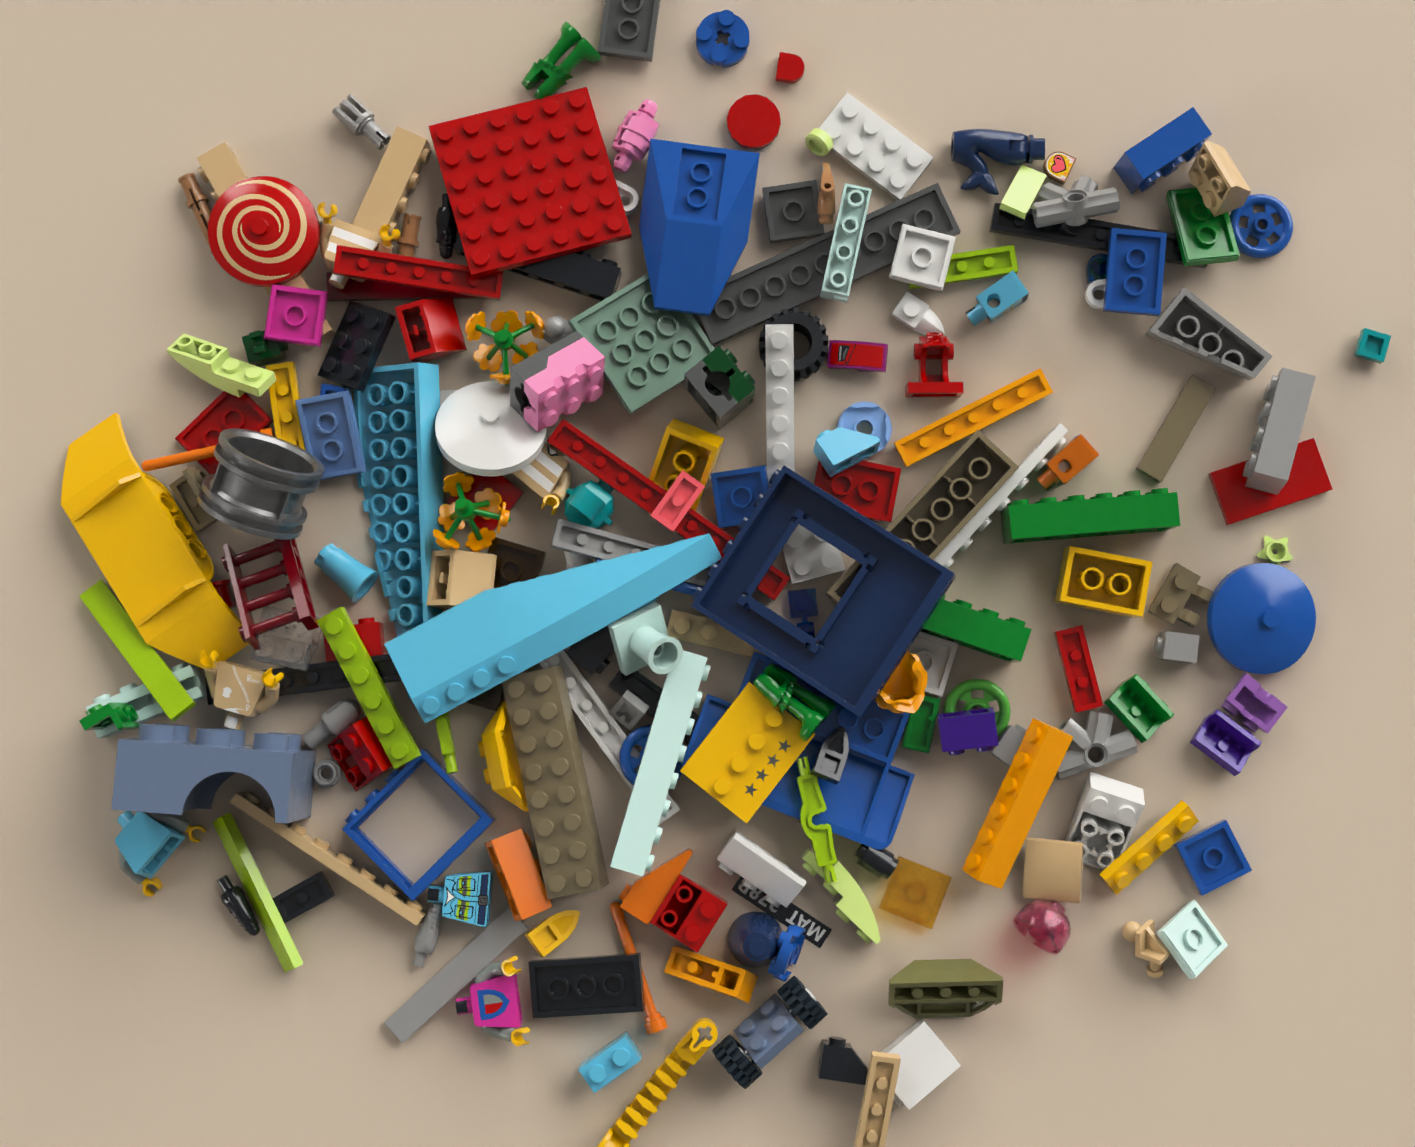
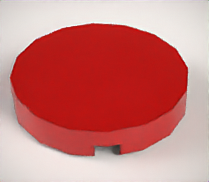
[727,94,781,149]

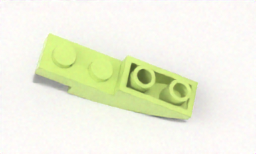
[167,334,276,397]
[801,848,881,944]

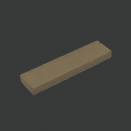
[1136,375,1216,483]

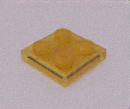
[879,856,952,929]

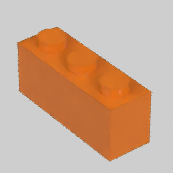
[484,828,552,921]

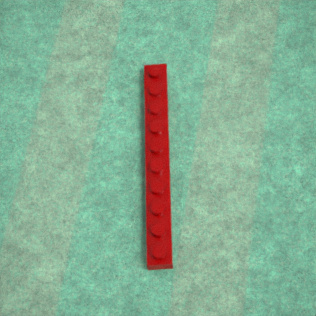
[547,419,790,601]

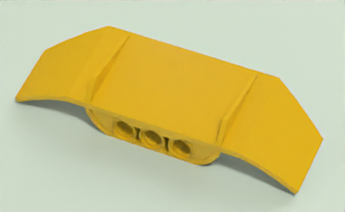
[61,413,249,669]

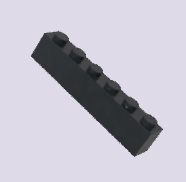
[454,234,622,301]

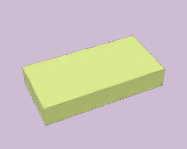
[999,165,1047,219]

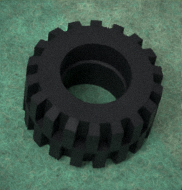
[759,307,829,382]

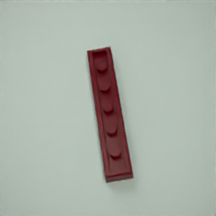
[327,272,487,301]

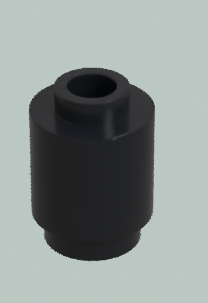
[855,844,899,879]

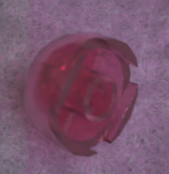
[1013,900,1071,954]

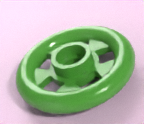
[943,679,1011,737]

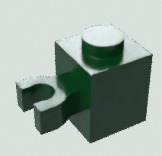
[242,330,288,367]

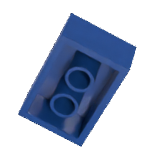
[1113,107,1212,194]

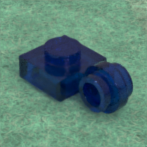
[787,588,818,638]

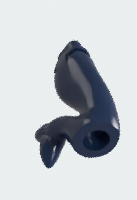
[951,129,1045,195]

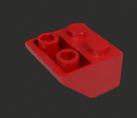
[395,297,467,363]
[327,717,394,792]
[650,874,728,953]

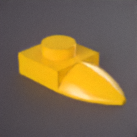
[525,910,580,957]

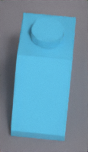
[813,427,881,477]

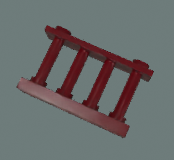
[221,538,319,651]

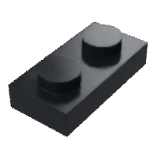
[272,871,335,924]

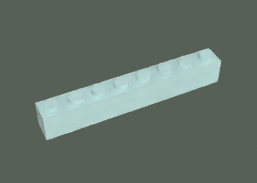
[610,650,710,876]

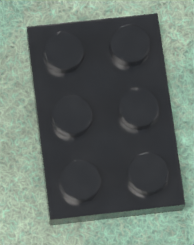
[317,300,396,393]

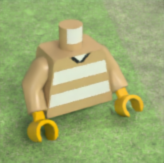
[317,202,400,289]
[511,443,572,515]

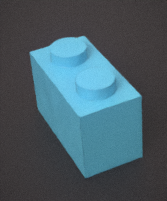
[578,1031,642,1093]

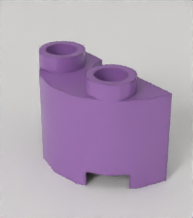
[1221,673,1288,734]

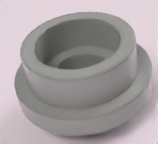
[313,759,341,787]

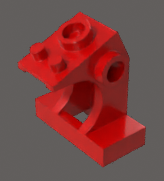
[905,332,964,398]

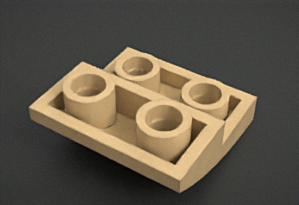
[1023,837,1084,903]

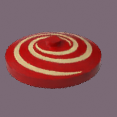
[208,176,320,287]

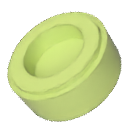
[805,128,833,156]

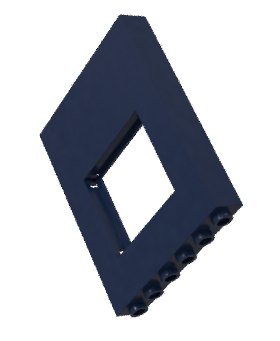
[691,465,956,719]

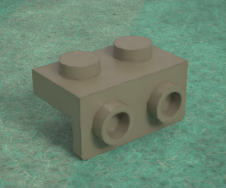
[169,467,218,532]

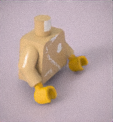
[197,649,284,730]

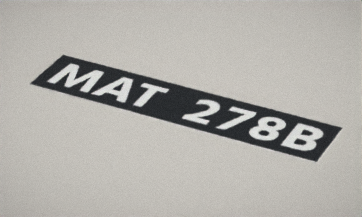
[732,876,832,948]

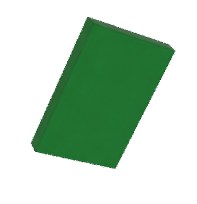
[1166,188,1240,267]

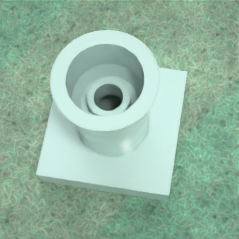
[608,602,683,676]

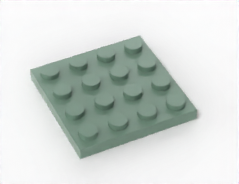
[568,273,715,415]

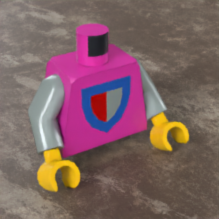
[456,956,530,1046]

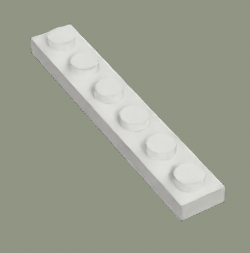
[765,324,795,487]

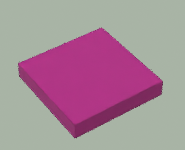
[264,284,329,348]

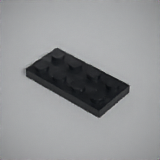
[528,953,645,1019]

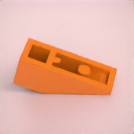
[618,848,693,925]

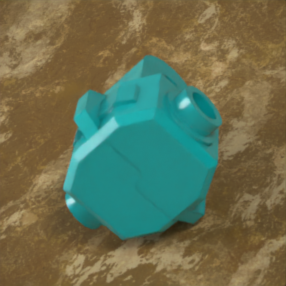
[564,480,614,529]

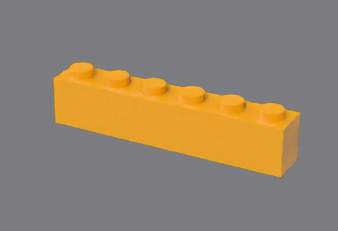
[962,718,1073,889]

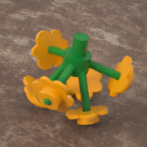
[464,310,544,385]
[432,472,511,552]

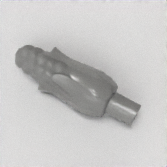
[413,903,443,967]

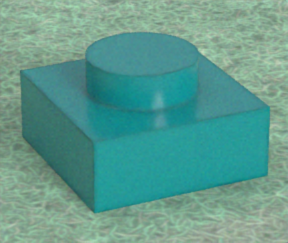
[1354,328,1391,364]

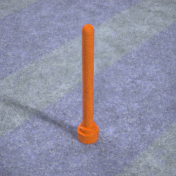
[141,428,274,471]
[610,902,668,1035]

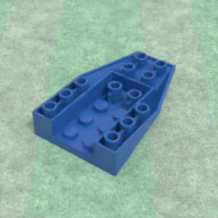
[639,139,760,316]

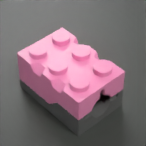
[510,331,605,432]

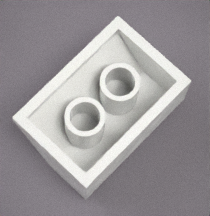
[717,830,807,908]

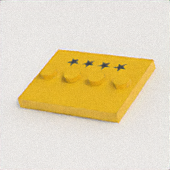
[680,682,815,823]

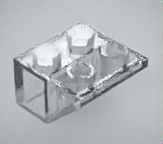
[250,606,322,671]

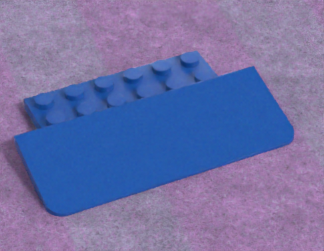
[682,652,915,850]

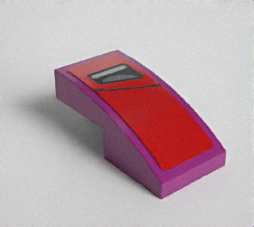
[827,340,888,372]

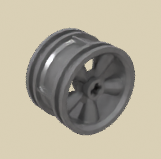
[197,428,325,540]

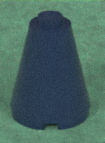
[728,912,782,968]

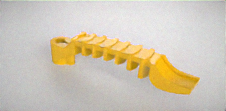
[596,1017,718,1147]

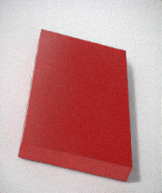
[1208,438,1333,525]

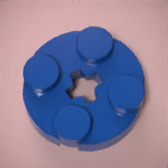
[696,10,749,67]
[768,924,806,982]

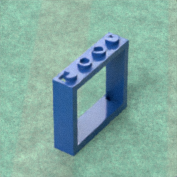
[342,749,496,901]

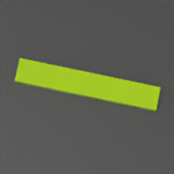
[79,579,197,722]
[212,812,303,973]

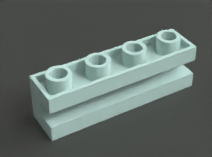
[820,183,872,303]
[86,662,207,738]

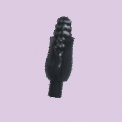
[436,193,457,259]
[217,875,260,936]

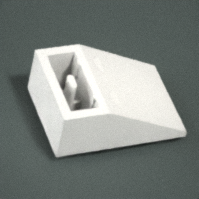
[1065,772,1145,870]

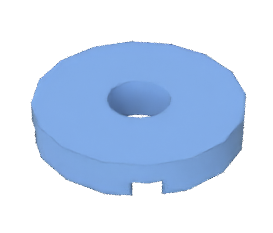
[837,401,892,453]

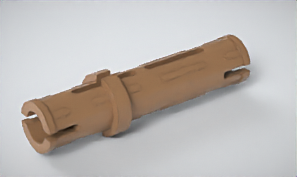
[178,173,212,254]

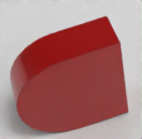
[775,52,805,83]

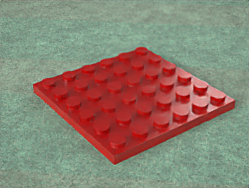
[429,87,632,279]

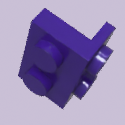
[1190,710,1261,776]

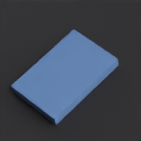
[295,390,367,480]

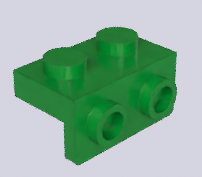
[1104,674,1174,743]
[79,703,139,730]

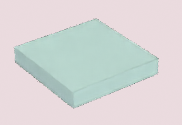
[1156,900,1228,979]

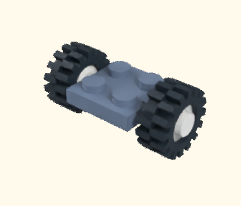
[712,976,828,1089]

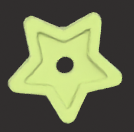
[1257,535,1293,565]

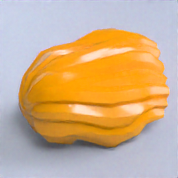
[875,650,928,714]

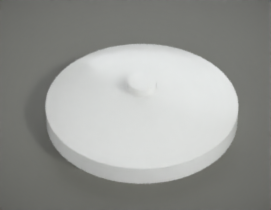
[435,381,547,476]

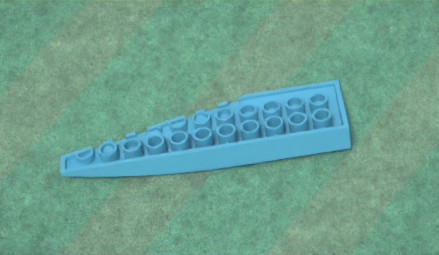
[353,362,444,698]
[384,533,722,723]

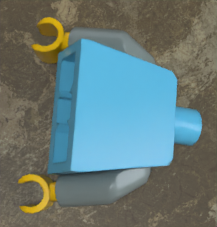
[115,811,207,897]

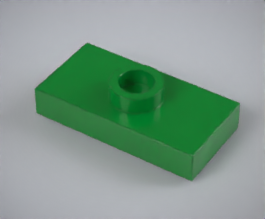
[901,696,940,753]

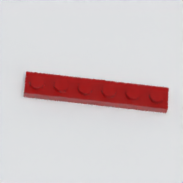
[333,245,504,300]

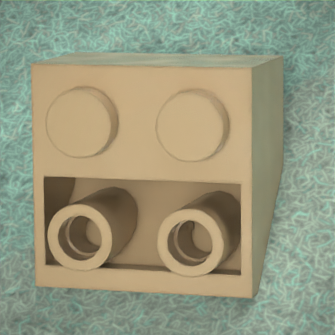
[1188,141,1251,217]
[427,550,497,611]

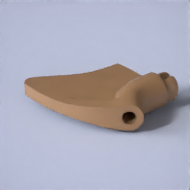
[817,162,835,224]

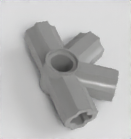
[1032,176,1120,228]
[1056,711,1137,779]

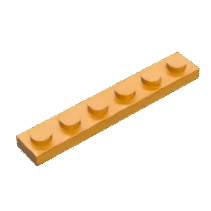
[893,368,1053,468]

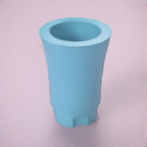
[314,543,378,602]

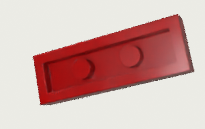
[1054,625,1103,713]

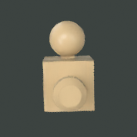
[1122,919,1171,978]

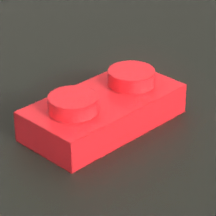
[650,470,705,532]

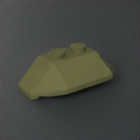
[888,959,1003,1018]

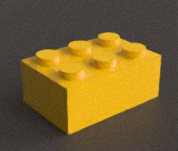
[1054,546,1153,618]

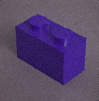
[937,707,999,755]

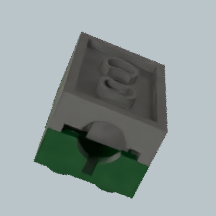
[684,346,756,430]

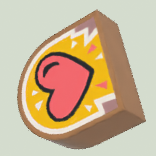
[1043,151,1077,185]

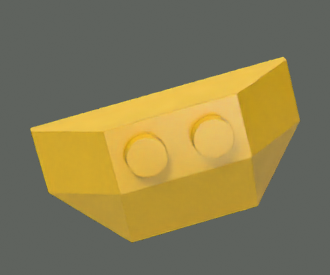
[478,701,529,812]

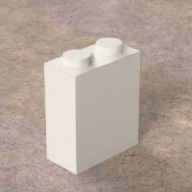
[881,1018,961,1110]

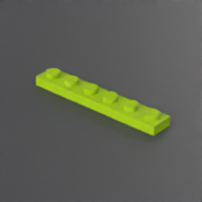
[317,607,421,769]

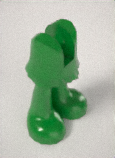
[522,22,602,99]
[753,663,837,742]

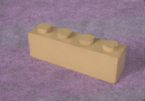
[352,126,432,237]

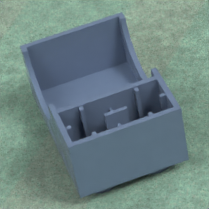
[111,723,317,824]

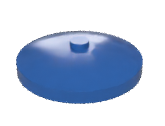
[1207,563,1316,674]

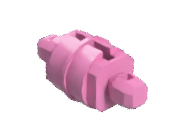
[612,99,659,173]

